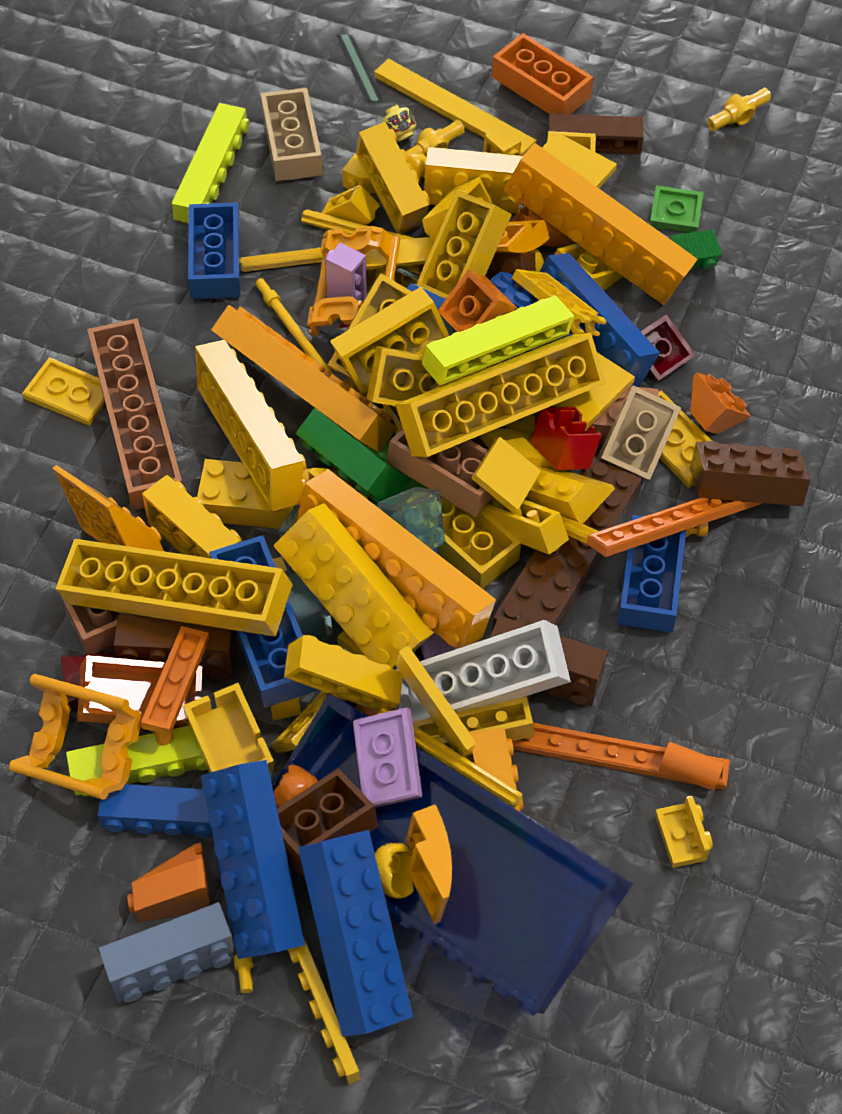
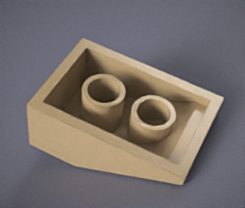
[597,386,681,483]

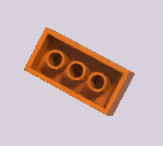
[492,33,593,114]

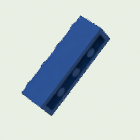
[98,784,213,838]

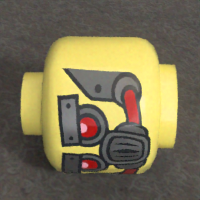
[382,105,416,142]

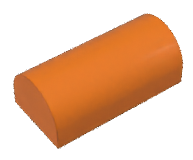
[659,742,725,791]

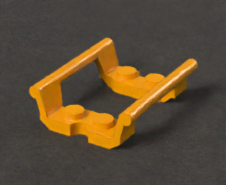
[307,226,401,336]
[9,674,141,800]

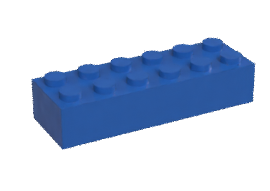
[540,253,660,387]
[209,535,318,708]
[201,760,305,959]
[298,830,413,1036]

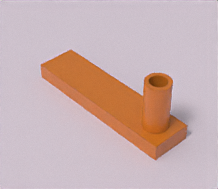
[141,626,210,745]

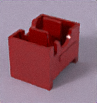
[530,406,602,470]

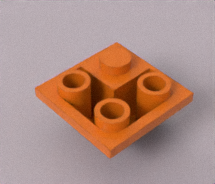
[690,372,751,434]

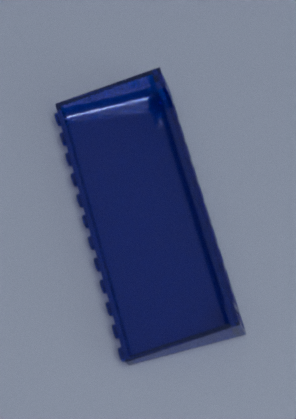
[272,693,634,1016]

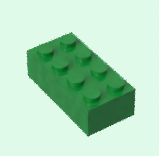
[296,408,410,505]

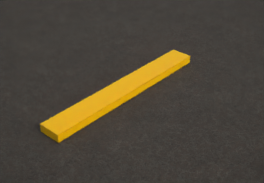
[375,59,536,156]

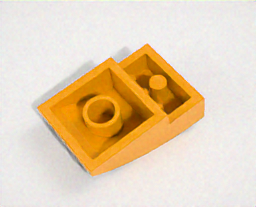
[495,220,549,254]
[405,805,452,924]

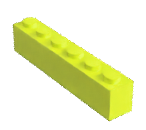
[172,103,250,223]
[422,295,574,386]
[66,726,208,796]

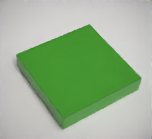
[650,185,703,233]

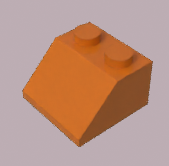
[438,269,517,332]

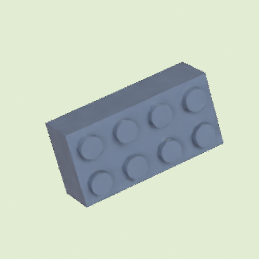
[99,902,235,1003]

